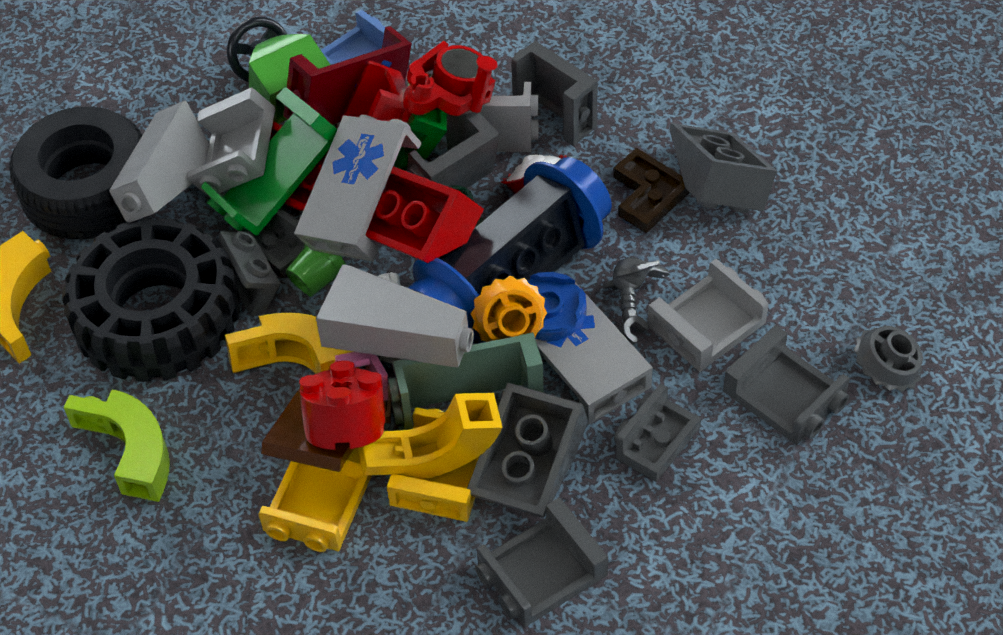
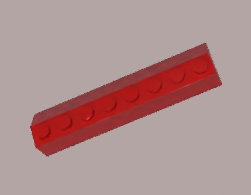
[270,122,484,263]

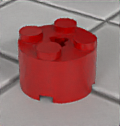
[299,360,385,450]

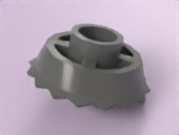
[853,326,923,392]

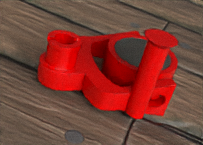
[402,41,498,116]

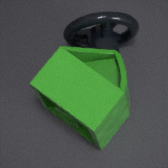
[227,17,330,124]

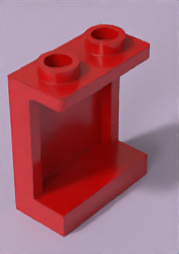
[341,61,412,123]

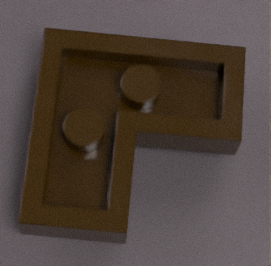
[613,148,690,233]

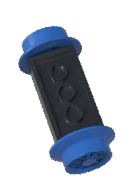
[408,157,612,344]

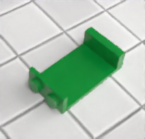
[201,87,337,236]

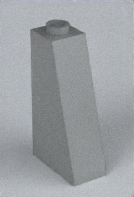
[109,100,209,223]
[316,264,474,368]

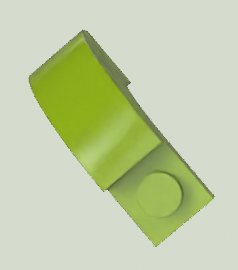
[63,389,170,502]

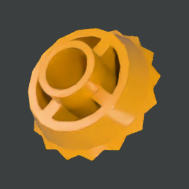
[471,276,547,342]

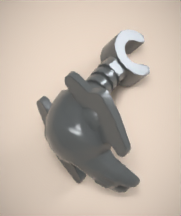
[603,257,670,345]

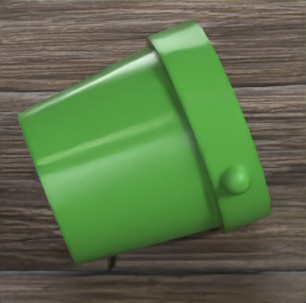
[286,245,346,297]

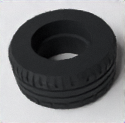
[9,106,142,240]

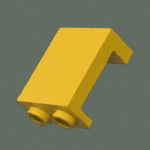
[387,407,479,522]
[258,448,372,552]

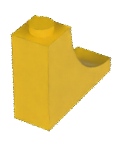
[0,231,52,364]

